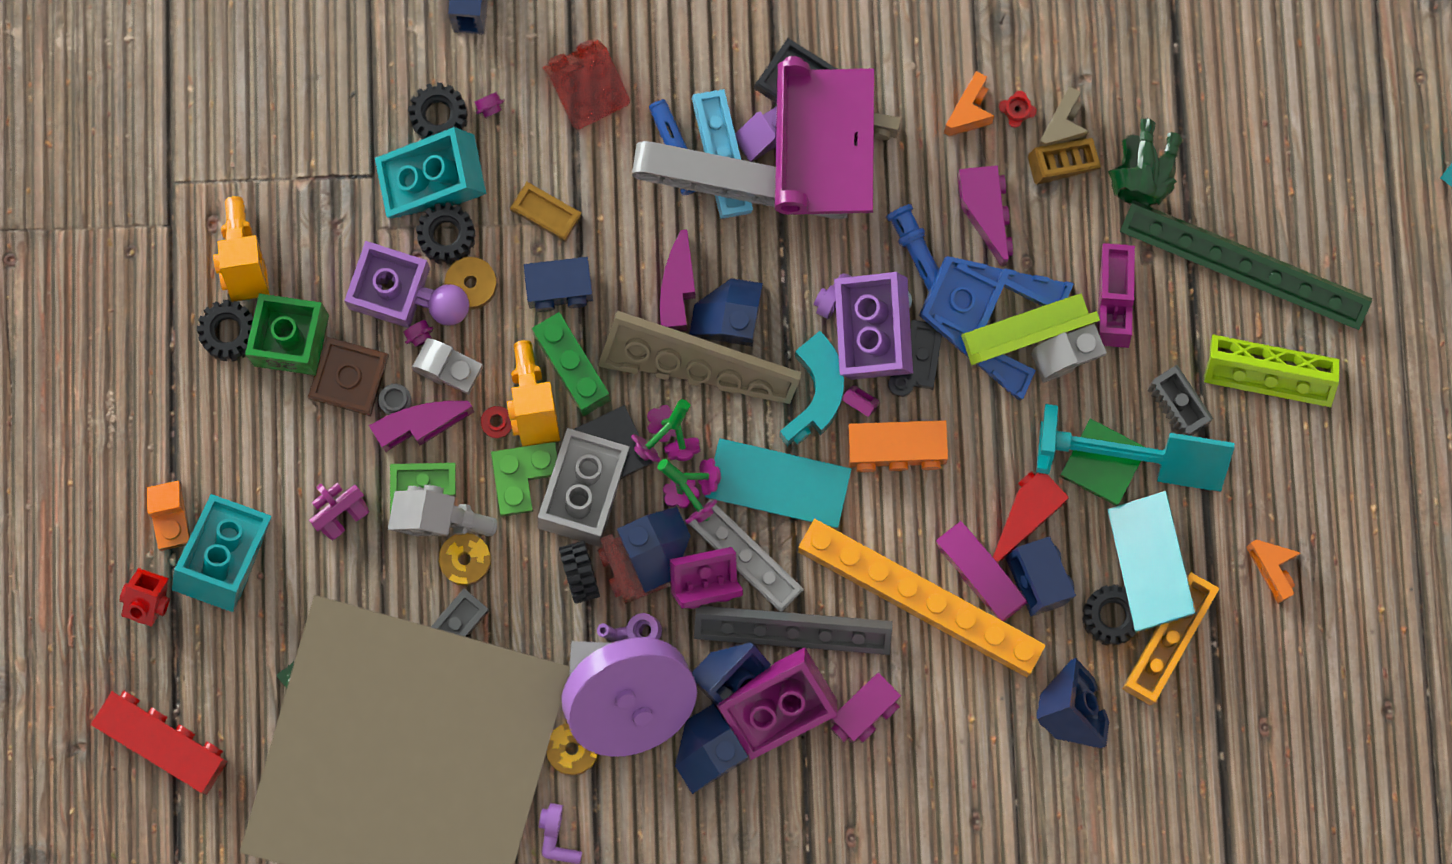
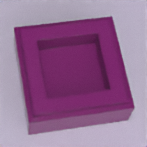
[841,385,880,417]

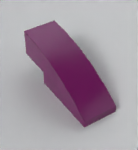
[660,229,696,332]
[1097,243,1135,348]
[369,401,474,453]
[936,521,1027,622]

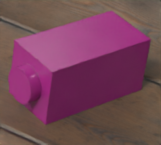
[830,672,901,744]

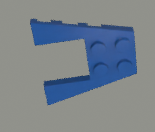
[919,256,1074,400]

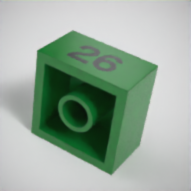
[245,293,329,376]

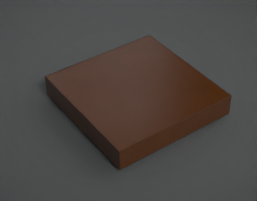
[308,336,389,416]

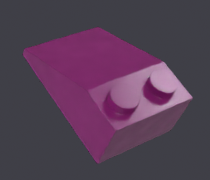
[718,647,838,760]

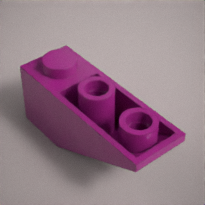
[957,165,1013,267]

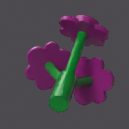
[631,399,701,462]
[657,458,721,524]

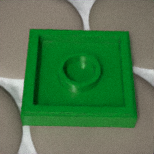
[1060,418,1144,506]

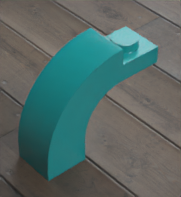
[779,331,844,446]

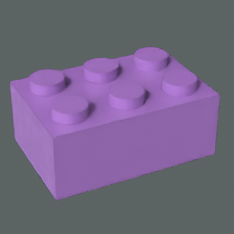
[834,272,913,380]

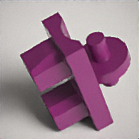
[309,483,370,541]

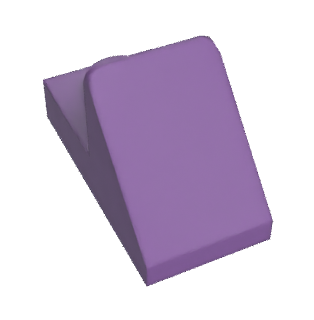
[735,106,777,162]

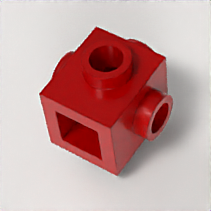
[119,568,170,627]

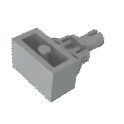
[388,485,497,536]

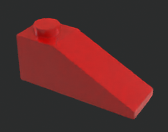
[992,471,1069,563]

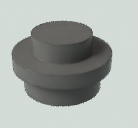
[379,384,411,415]

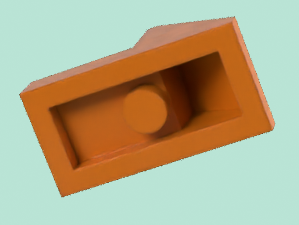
[944,71,994,136]
[147,481,191,551]
[1246,539,1300,604]

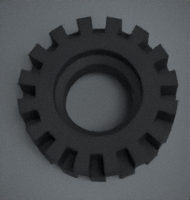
[408,82,468,139]
[416,203,476,265]
[197,300,254,362]
[559,540,600,604]
[1082,584,1137,646]

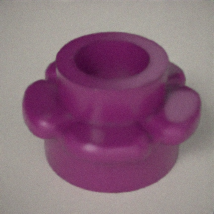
[474,92,505,118]
[403,320,433,348]

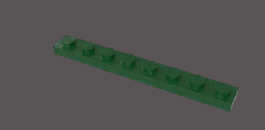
[1120,200,1372,330]

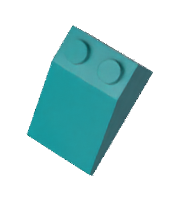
[375,127,487,219]
[172,494,272,612]

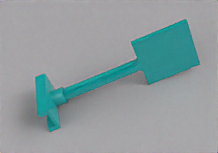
[1036,404,1235,492]

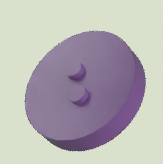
[562,638,697,757]

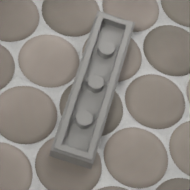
[688,499,804,612]

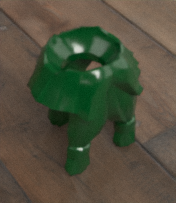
[1108,118,1182,206]

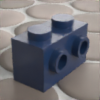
[523,257,593,312]
[1005,536,1076,617]

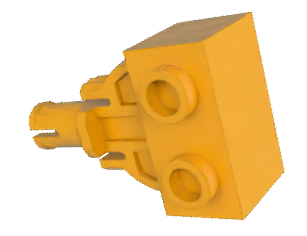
[213,196,270,302]
[507,340,561,447]

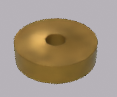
[445,257,497,310]

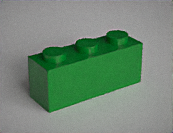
[532,312,611,417]

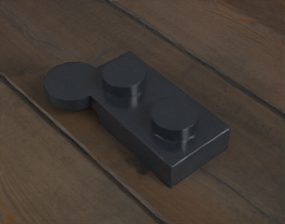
[888,320,942,397]

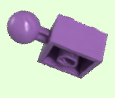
[344,241,470,328]

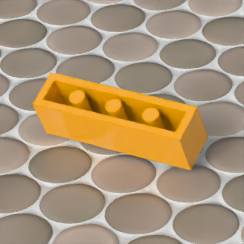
[1122,572,1220,706]

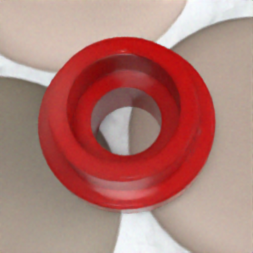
[481,406,512,439]

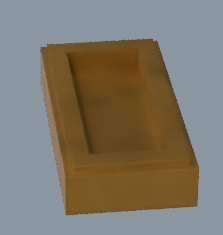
[510,181,582,242]

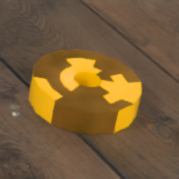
[439,533,491,586]
[546,723,598,776]

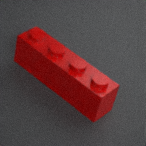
[90,690,228,795]

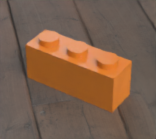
[848,420,948,472]

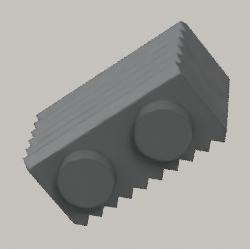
[1148,365,1213,436]

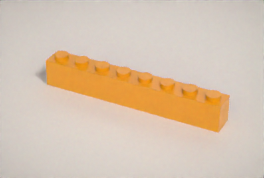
[798,518,1046,678]

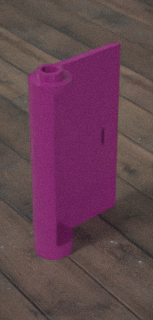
[775,56,875,215]

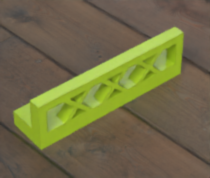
[961,293,1100,365]
[1204,334,1339,407]

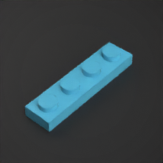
[692,89,753,219]

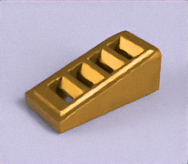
[1028,138,1101,184]

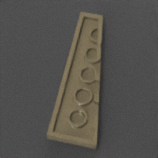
[598,310,801,404]

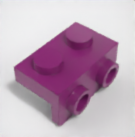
[670,547,743,609]

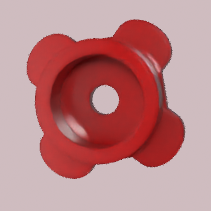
[999,91,1037,128]

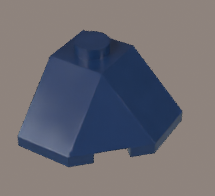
[689,278,763,347]
[617,507,691,593]
[691,642,771,706]
[1037,658,1109,748]
[675,703,748,794]

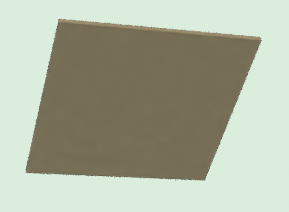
[239,595,570,864]

